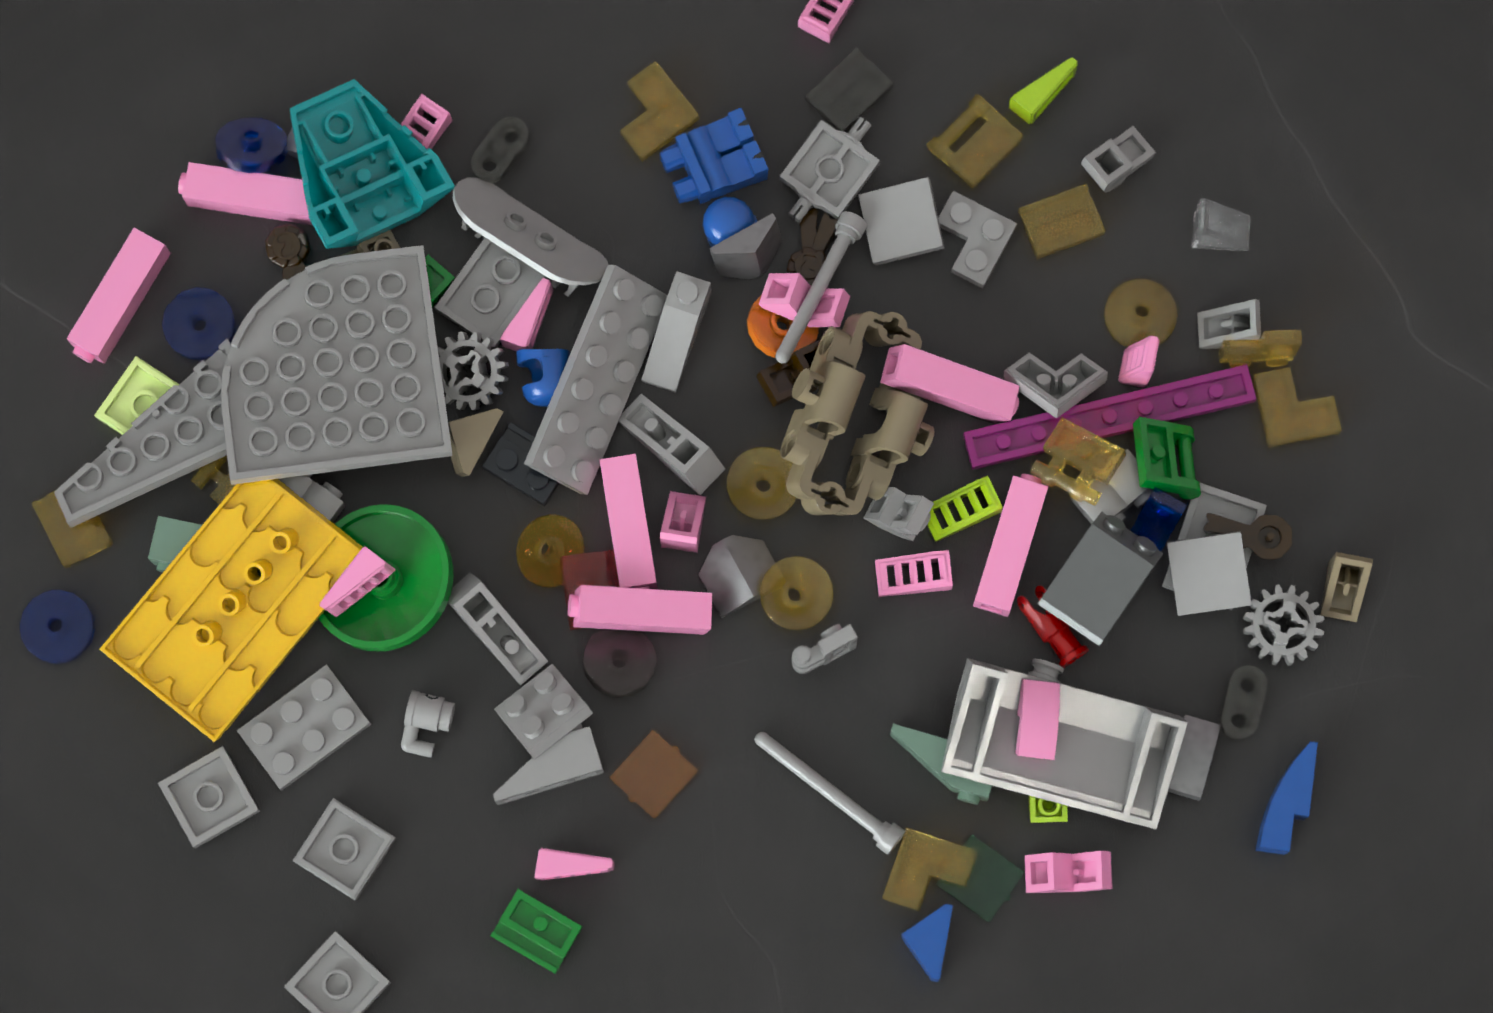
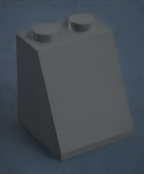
[1038,512,1163,646]

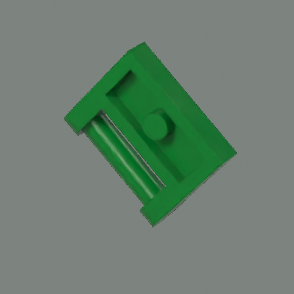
[1133,416,1201,500]

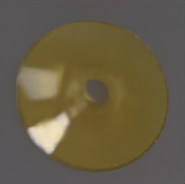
[1104,279,1177,347]
[727,447,797,520]
[516,514,584,587]
[760,556,833,630]

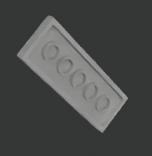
[524,265,668,495]

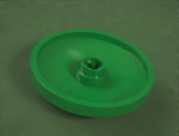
[319,505,454,651]

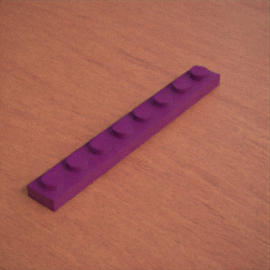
[963,364,1256,470]

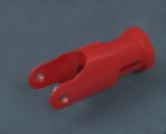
[1017,585,1089,668]

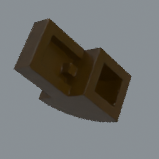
[756,340,820,407]

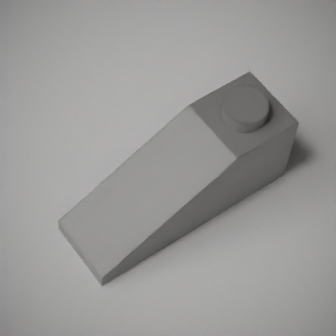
[641,271,712,393]
[618,394,725,495]
[448,572,549,685]
[493,723,604,805]

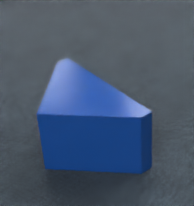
[901,904,953,982]

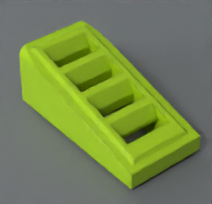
[1009,57,1078,125]
[927,475,1003,542]

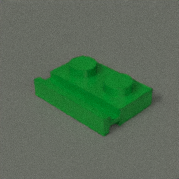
[490,889,583,974]

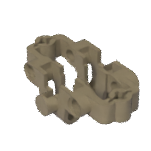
[780,311,934,516]

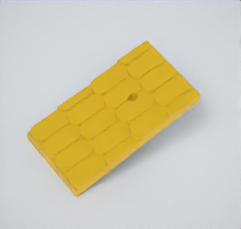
[99,479,363,742]

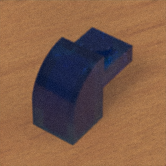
[1130,487,1187,551]

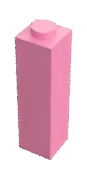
[178,162,313,225]
[67,228,171,364]
[880,344,1020,423]
[599,454,658,589]
[973,474,1048,617]
[568,585,712,635]

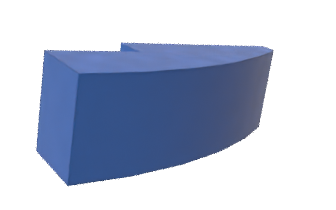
[1255,742,1318,855]

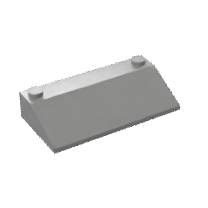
[941,658,1188,830]

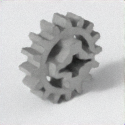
[438,332,509,410]
[1243,584,1324,666]

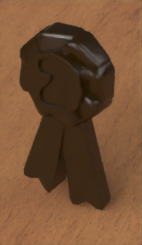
[786,208,838,286]
[265,224,311,280]
[1203,513,1292,560]

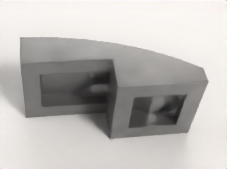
[1168,714,1221,801]

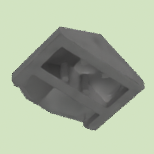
[709,213,782,279]
[698,535,786,618]

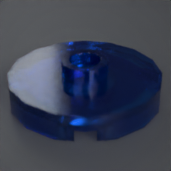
[215,117,288,174]
[162,287,236,361]
[20,590,95,664]

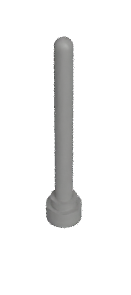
[775,211,867,363]
[755,732,906,855]

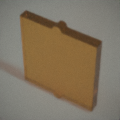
[609,730,698,819]

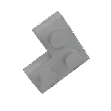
[938,191,1017,289]

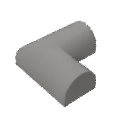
[1004,352,1108,419]

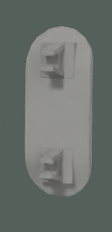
[453,178,608,296]

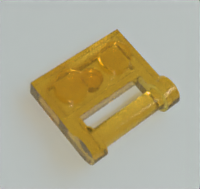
[926,95,1024,189]

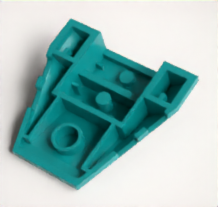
[290,79,455,249]

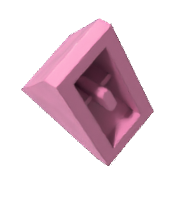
[660,491,706,553]

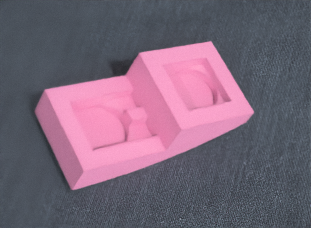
[1015,679,1060,760]

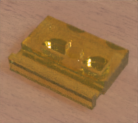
[1018,184,1106,259]
[32,490,113,569]

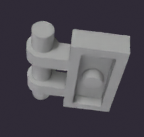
[792,624,858,674]

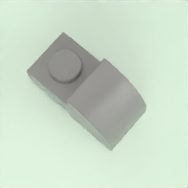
[1081,126,1156,193]
[864,487,934,541]

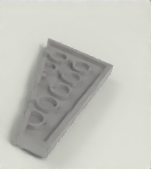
[54,338,231,528]

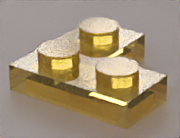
[620,61,700,162]
[1219,330,1302,368]
[1253,367,1342,447]
[882,827,978,912]

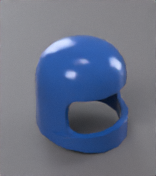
[703,197,757,247]
[516,349,570,407]

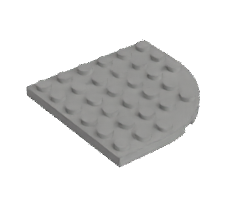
[221,245,452,485]

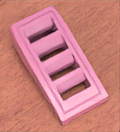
[798,0,854,43]
[401,94,452,149]
[500,278,554,351]
[1118,336,1160,388]
[320,546,396,617]
[875,550,953,597]
[535,848,615,881]

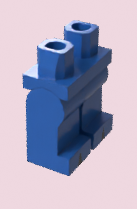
[660,107,768,204]

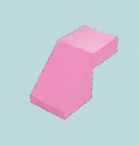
[759,273,850,327]
[1025,851,1112,893]

